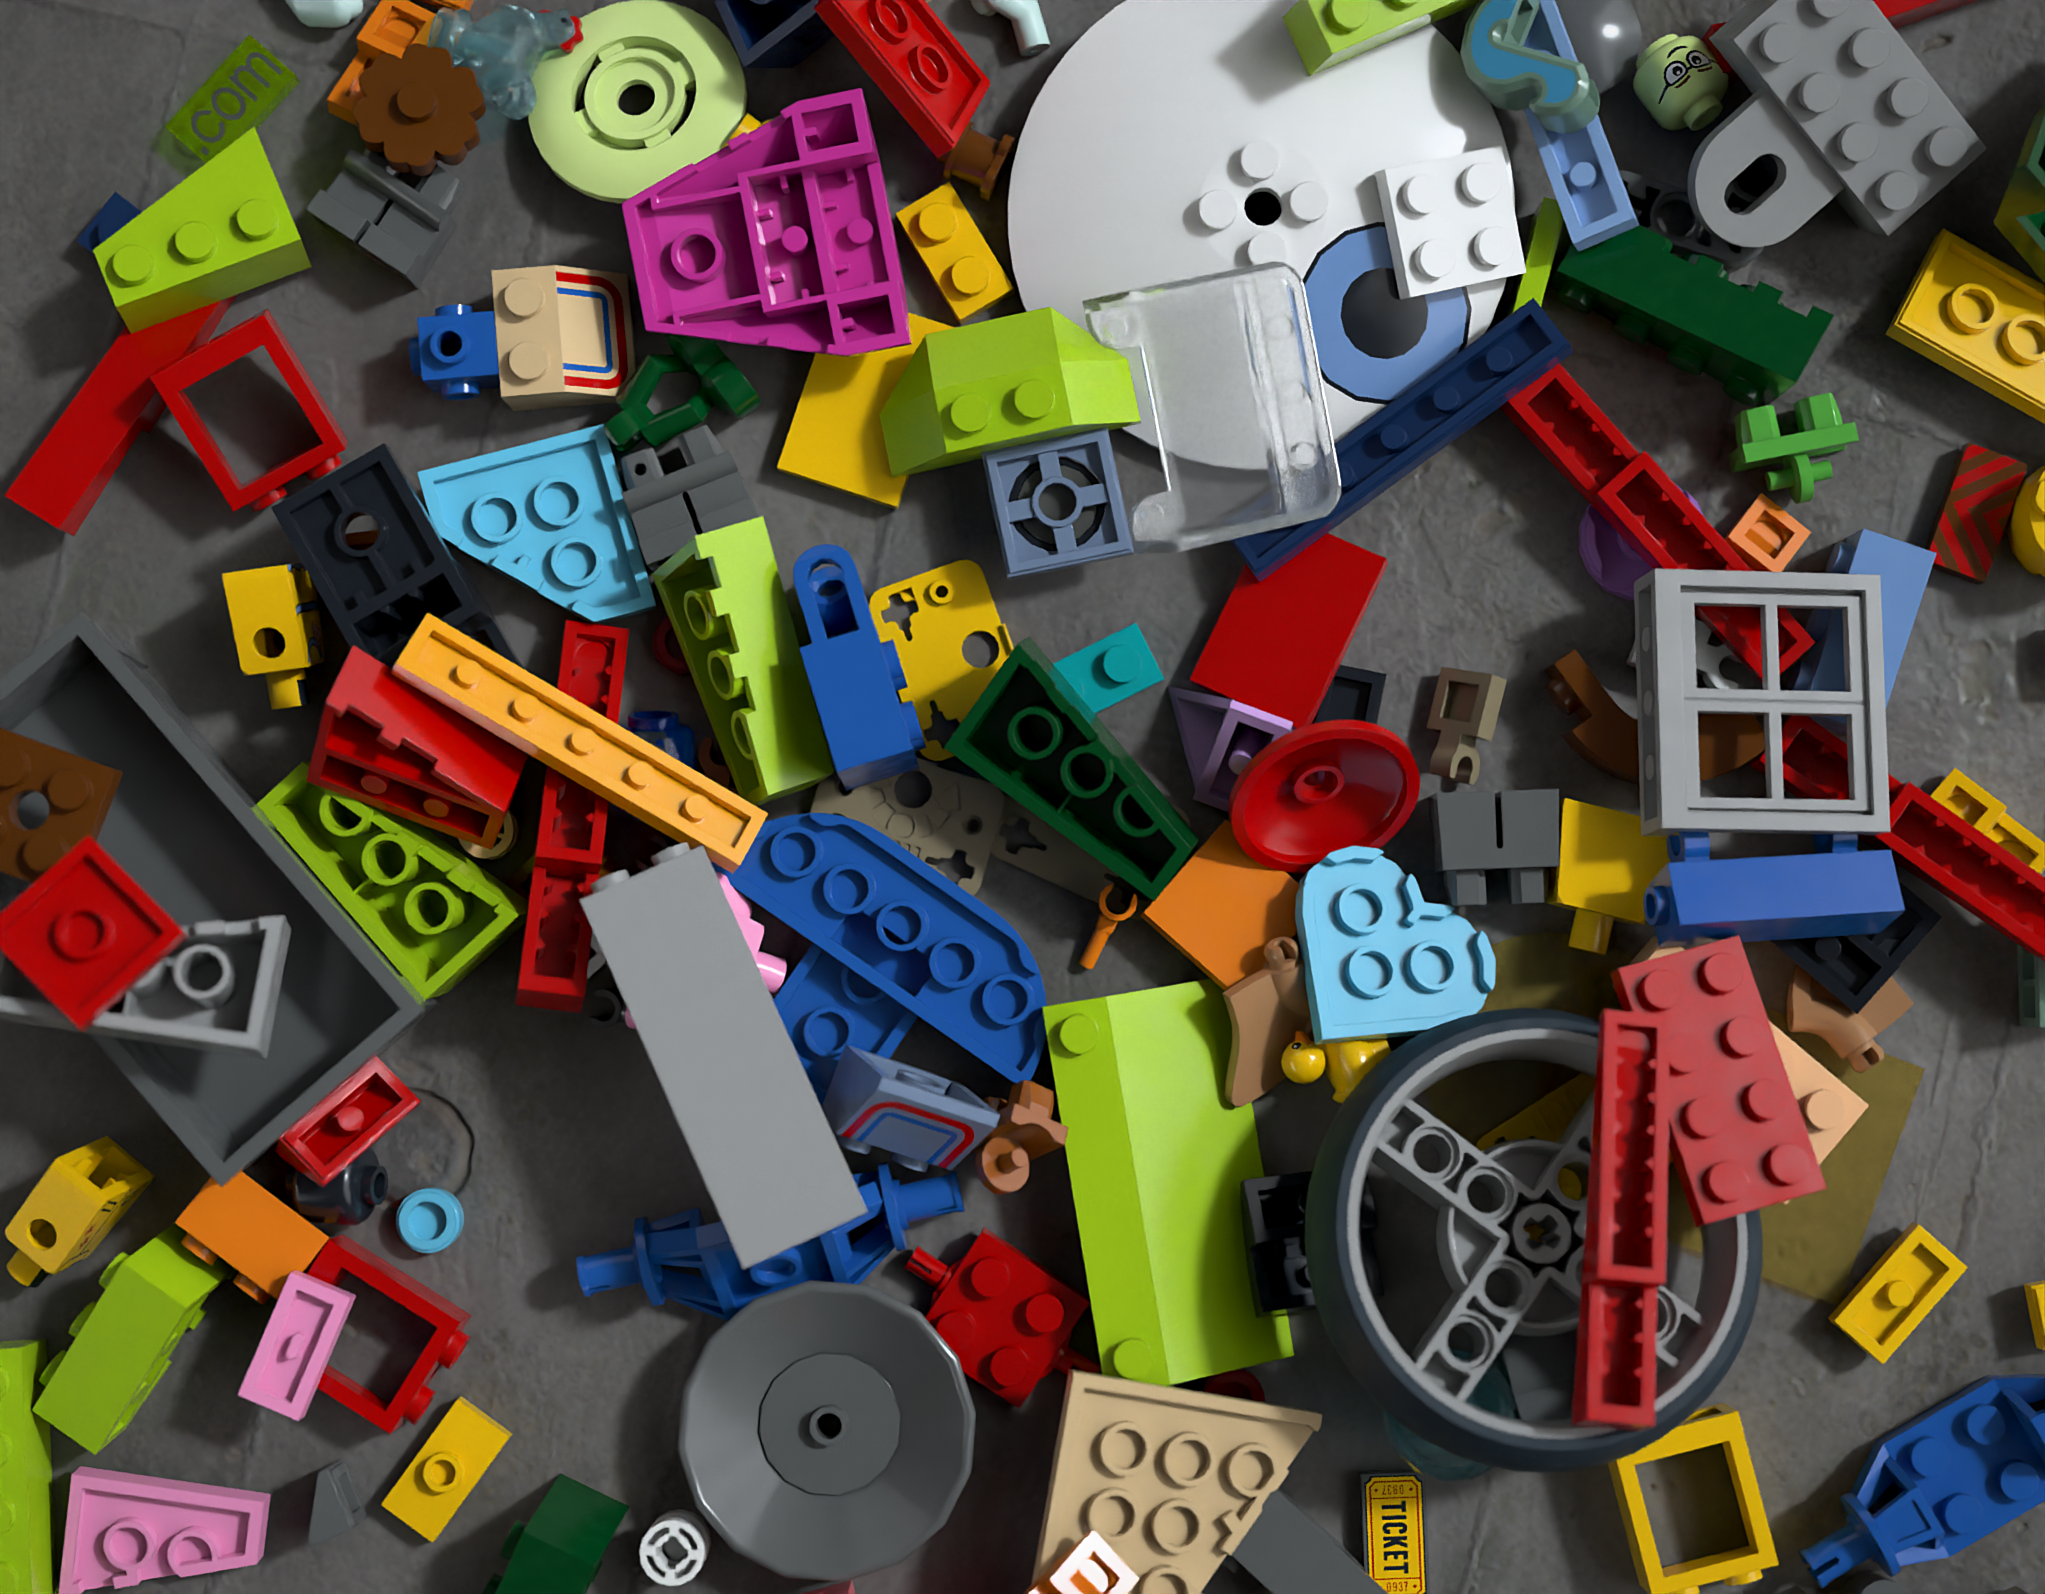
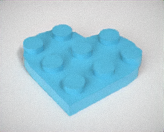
[1295,845,1496,1045]

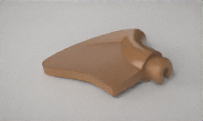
[1222,937,1315,1107]
[1787,964,1914,1073]

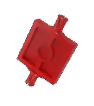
[903,1227,1101,1409]

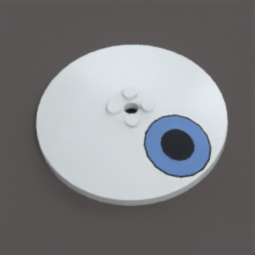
[1008,0,1515,471]

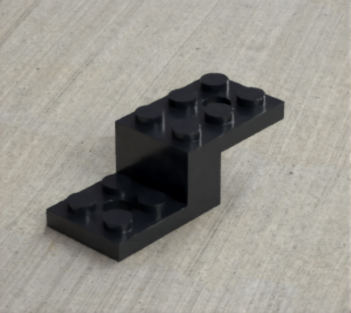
[271,443,525,753]

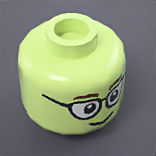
[1633,34,1729,131]

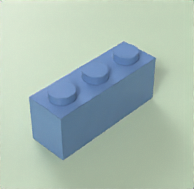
[1786,528,1936,735]

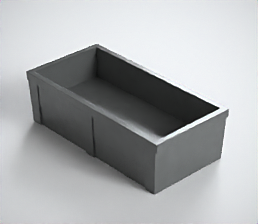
[0,612,441,1187]

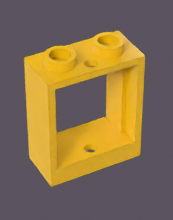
[1608,1402,1779,1594]

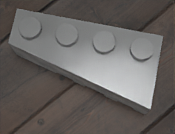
[0,916,291,1060]

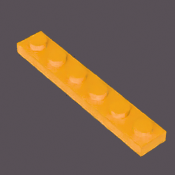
[391,613,768,873]

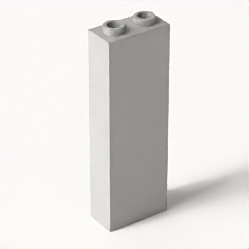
[580,842,868,1269]

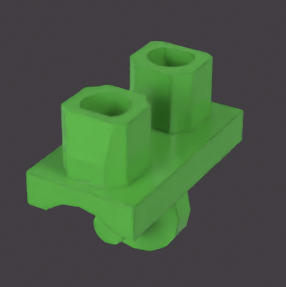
[1728,393,1859,504]

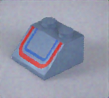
[821,1044,1000,1172]

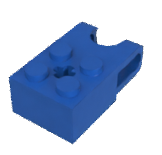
[793,544,926,790]

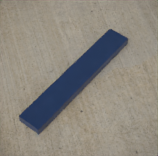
[1221,298,1573,582]

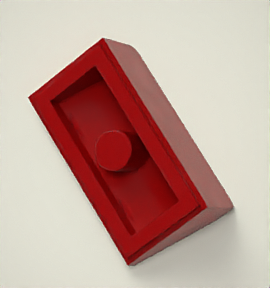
[276,1056,421,1187]

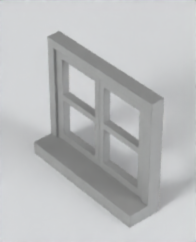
[1634,569,1890,837]

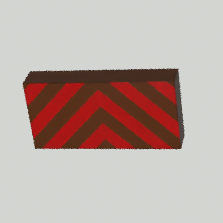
[1924,442,2028,585]

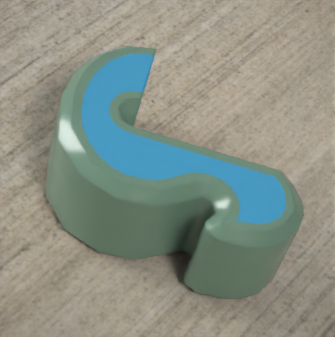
[1460,0,1600,134]

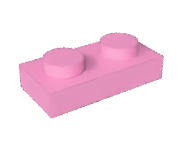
[238,1270,356,1421]

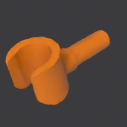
[1079,883,1137,969]

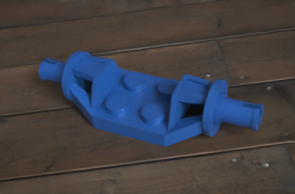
[576,1162,965,1321]
[1798,1374,2045,1588]

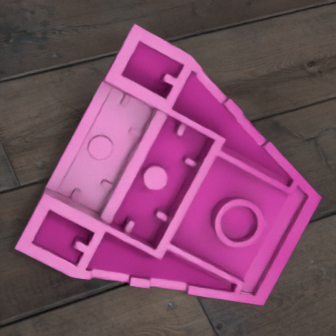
[621,88,911,357]

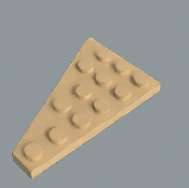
[1032,1369,1323,1594]

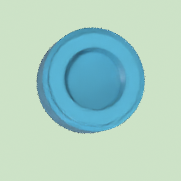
[396,1187,464,1253]

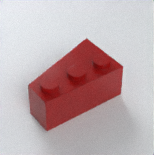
[306,645,528,850]

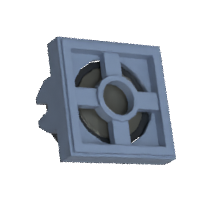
[982,427,1134,580]

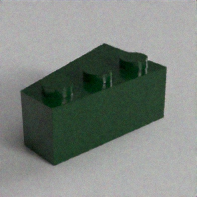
[482,1473,629,1594]

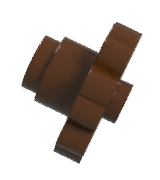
[352,43,486,176]

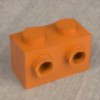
[175,1172,331,1305]

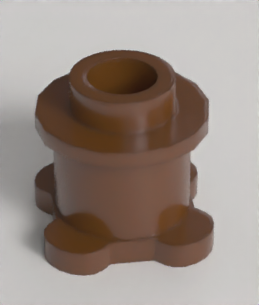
[936,121,1014,202]

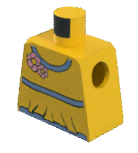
[222,562,324,709]

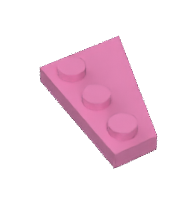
[58,1466,271,1594]

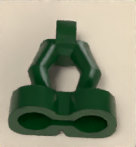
[604,334,762,453]

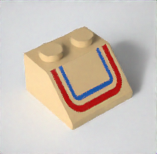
[491,265,636,411]

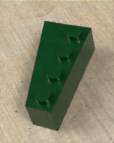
[1547,225,1835,407]
[944,636,1200,902]

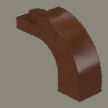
[1544,649,1765,785]

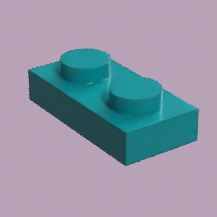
[1053,622,1165,715]

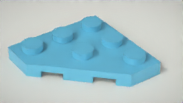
[417,424,656,625]

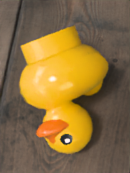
[1281,1030,1391,1104]

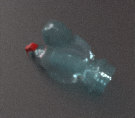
[428,5,584,120]

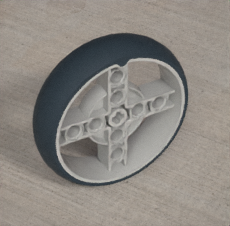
[1305,1008,1763,1473]

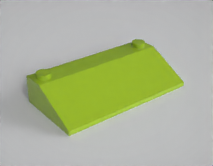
[1042,979,1294,1386]

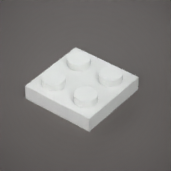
[1375,145,1526,300]

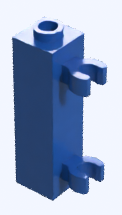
[1643,832,1905,947]

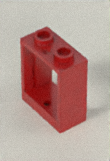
[150,308,348,512]
[307,1234,472,1434]

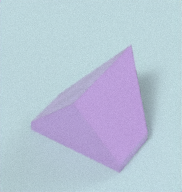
[1167,686,1293,812]

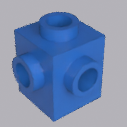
[409,305,500,401]

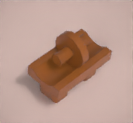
[970,1080,1068,1195]

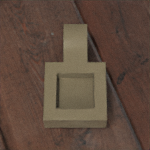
[1426,667,1507,785]

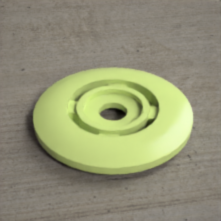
[528,0,747,204]

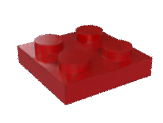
[0,835,188,1032]

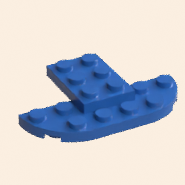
[711,813,1047,1105]

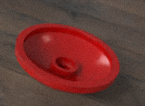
[1228,720,1420,873]

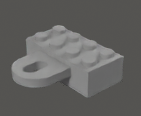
[1687,0,1987,247]

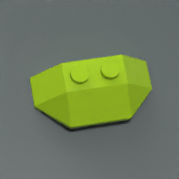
[879,307,1141,478]

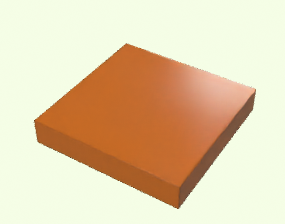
[1140,819,1299,991]

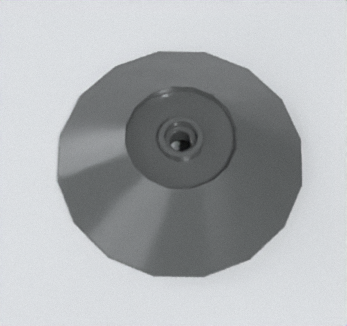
[677,1280,976,1582]

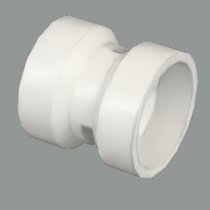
[639,1509,711,1586]

